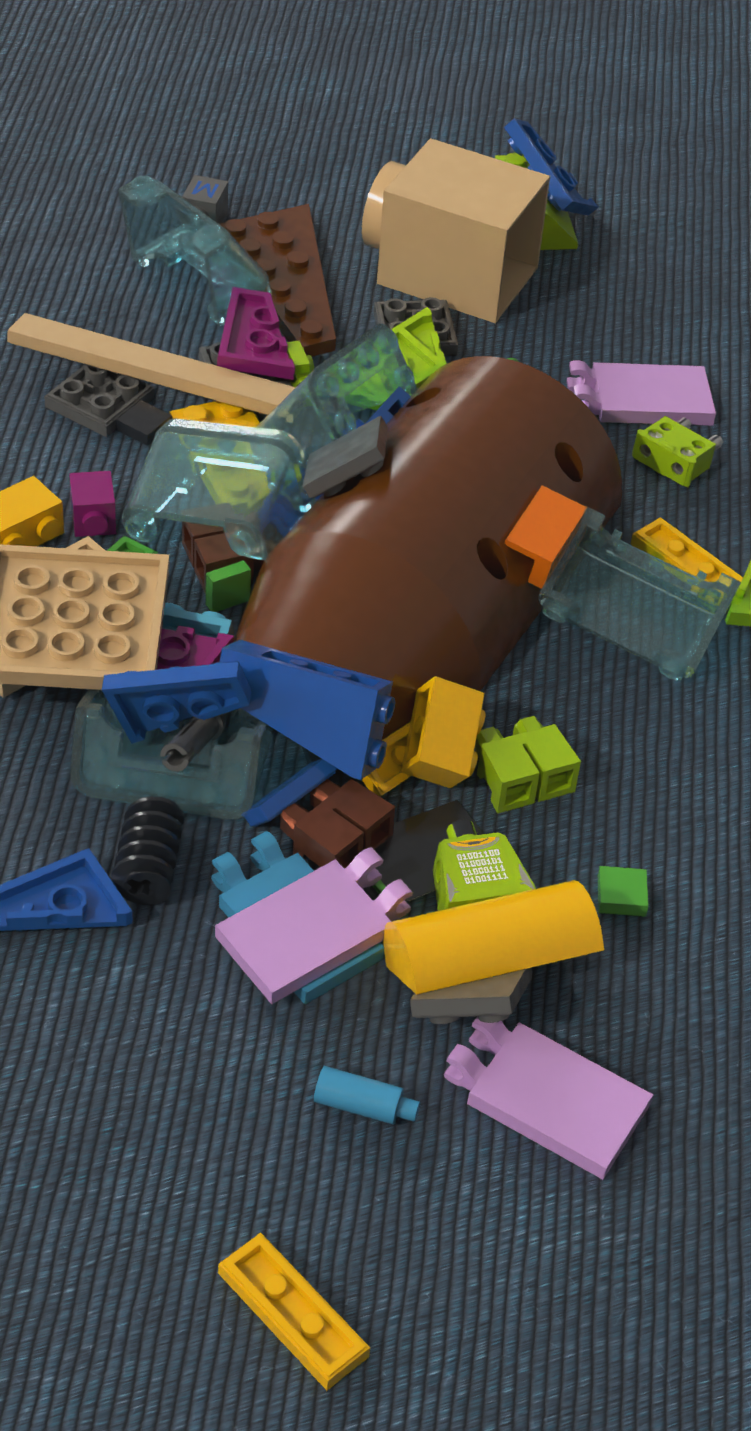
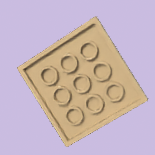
[0,544,170,690]

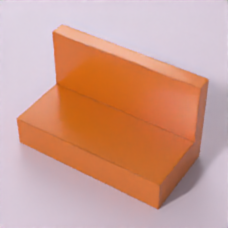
[505,485,587,589]

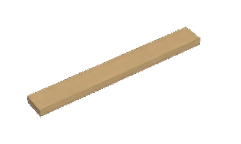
[7,313,310,422]

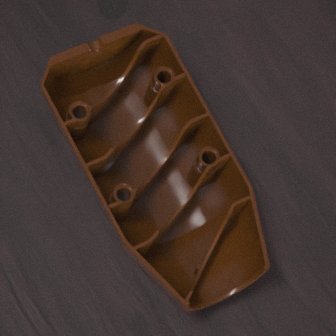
[234,356,622,740]

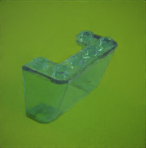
[252,323,418,474]

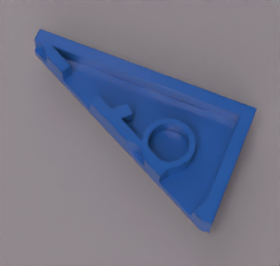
[0,848,133,931]

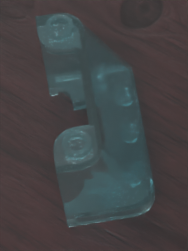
[118,176,270,326]
[122,418,316,560]
[538,506,741,681]
[70,689,274,820]

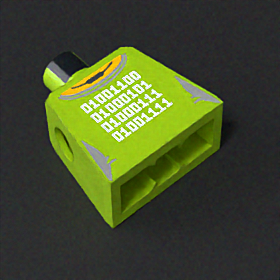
[433,819,536,911]

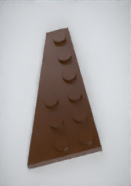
[212,204,336,357]

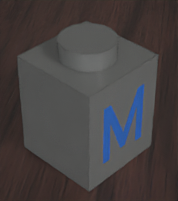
[182,175,228,233]

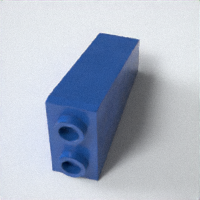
[220,640,395,780]

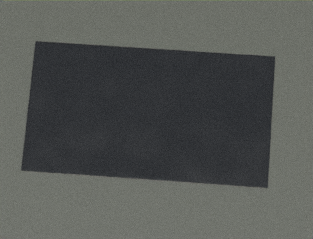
[363,800,484,902]

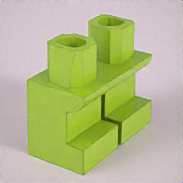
[475,716,581,814]

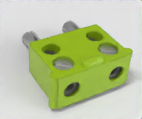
[632,416,723,487]

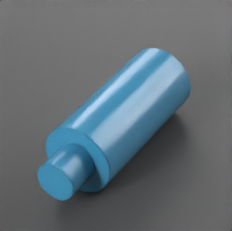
[314,1066,420,1125]

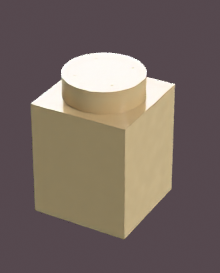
[362,138,550,323]

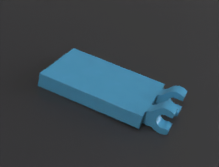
[211,831,384,1004]

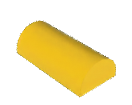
[383,880,604,995]

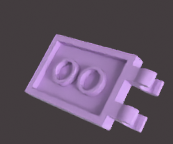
[566,360,716,426]
[215,847,413,1005]
[444,1016,653,1180]

